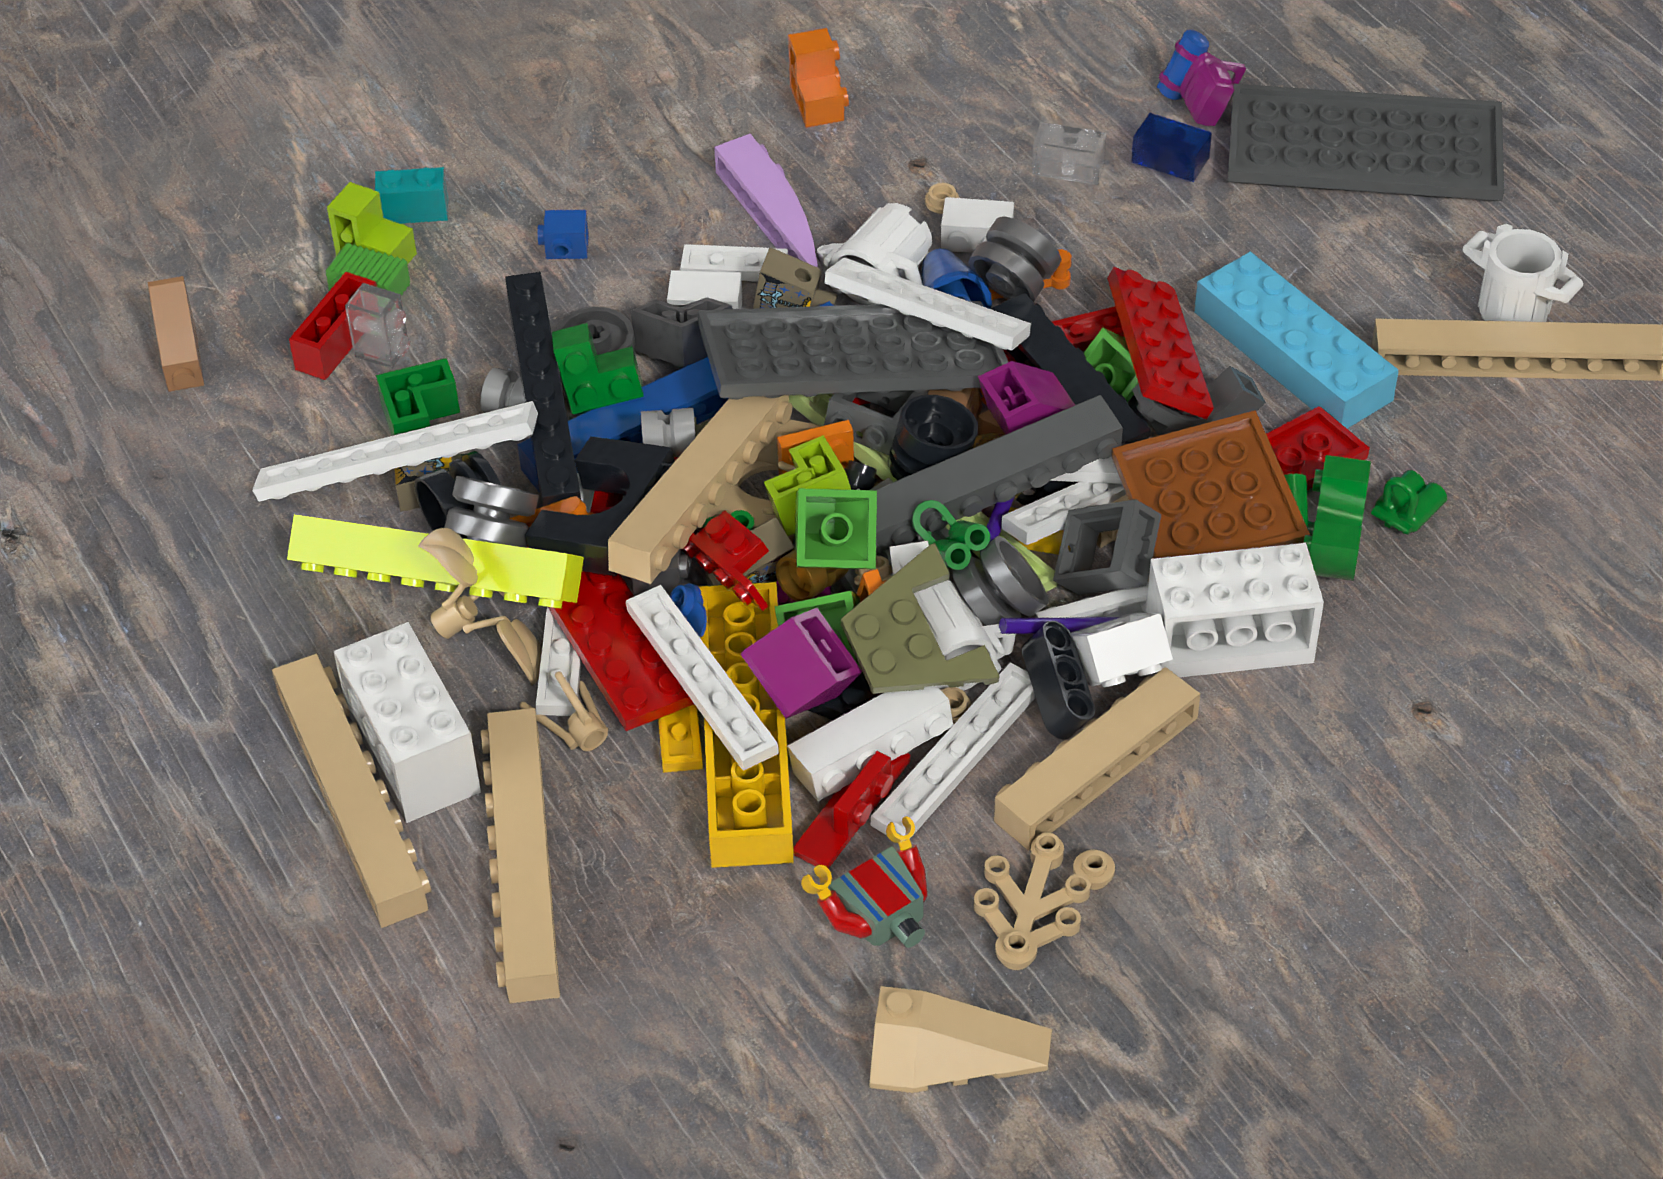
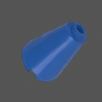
[922,248,992,309]

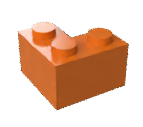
[788,28,849,128]

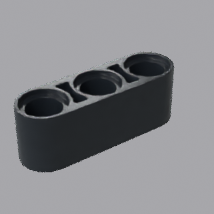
[1022,620,1095,740]

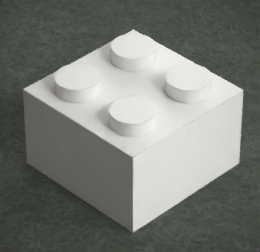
[1071,613,1173,687]

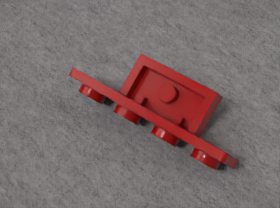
[682,510,769,612]
[793,751,910,869]

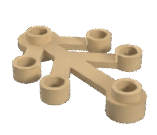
[974,832,1091,970]

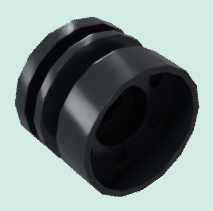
[887,395,978,481]
[414,450,510,540]

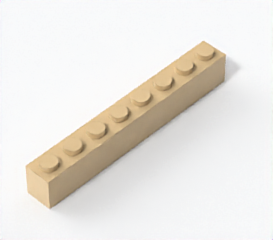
[1371,319,1663,381]
[608,395,792,584]
[272,654,431,928]
[481,708,560,1003]

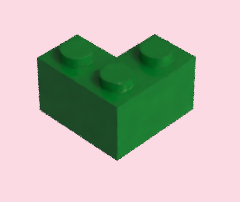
[552,323,644,414]
[376,358,460,436]

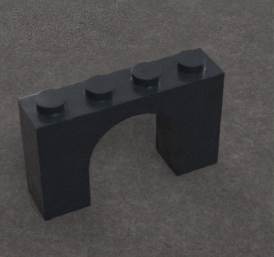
[525,436,675,576]

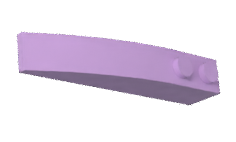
[714,134,818,267]

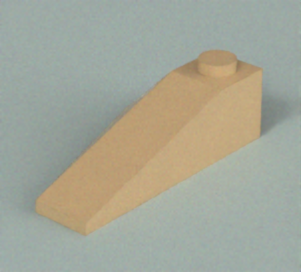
[870,986,1052,1093]

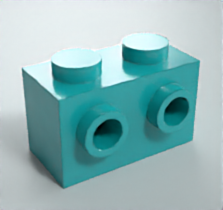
[375,167,448,224]

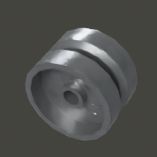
[968,216,1062,302]
[556,307,636,383]
[445,476,539,548]
[953,536,1049,626]

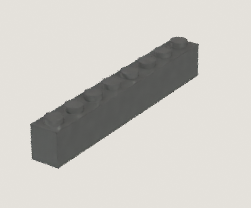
[874,395,1123,556]

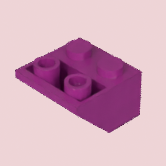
[978,361,1075,435]
[741,608,863,719]

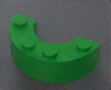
[1304,455,1371,581]

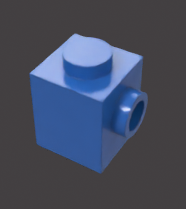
[538,210,589,259]

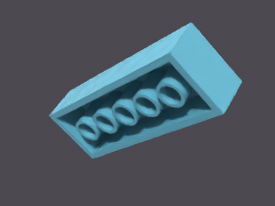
[1194,252,1399,428]

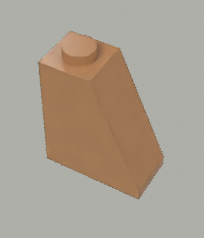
[148,276,204,392]

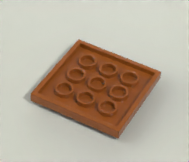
[1111,410,1310,559]

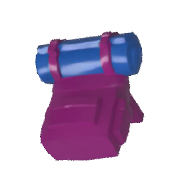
[1157,30,1246,126]

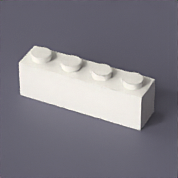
[787,686,953,801]

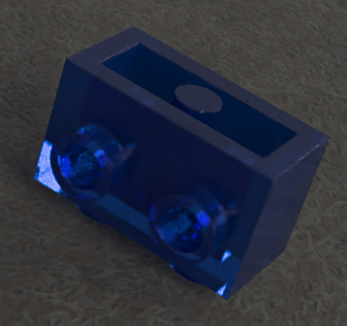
[1131,113,1212,182]

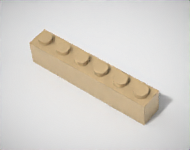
[994,667,1200,851]

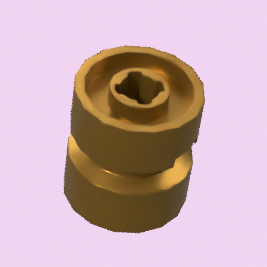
[776,549,849,602]

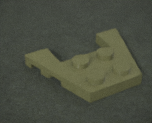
[841,543,1000,694]

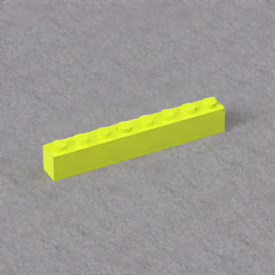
[287,514,584,609]

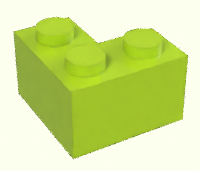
[327,182,417,264]
[764,435,851,536]

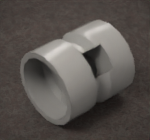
[480,368,525,413]
[641,408,696,457]

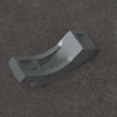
[1132,366,1266,436]

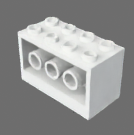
[1146,543,1324,677]
[334,622,481,823]

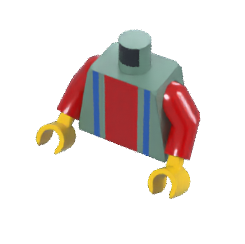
[801,816,928,948]

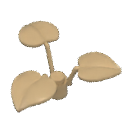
[419,528,542,686]

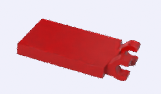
[1266,406,1370,491]

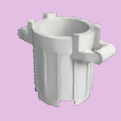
[817,203,932,305]
[1463,224,1583,322]
[914,580,1016,691]

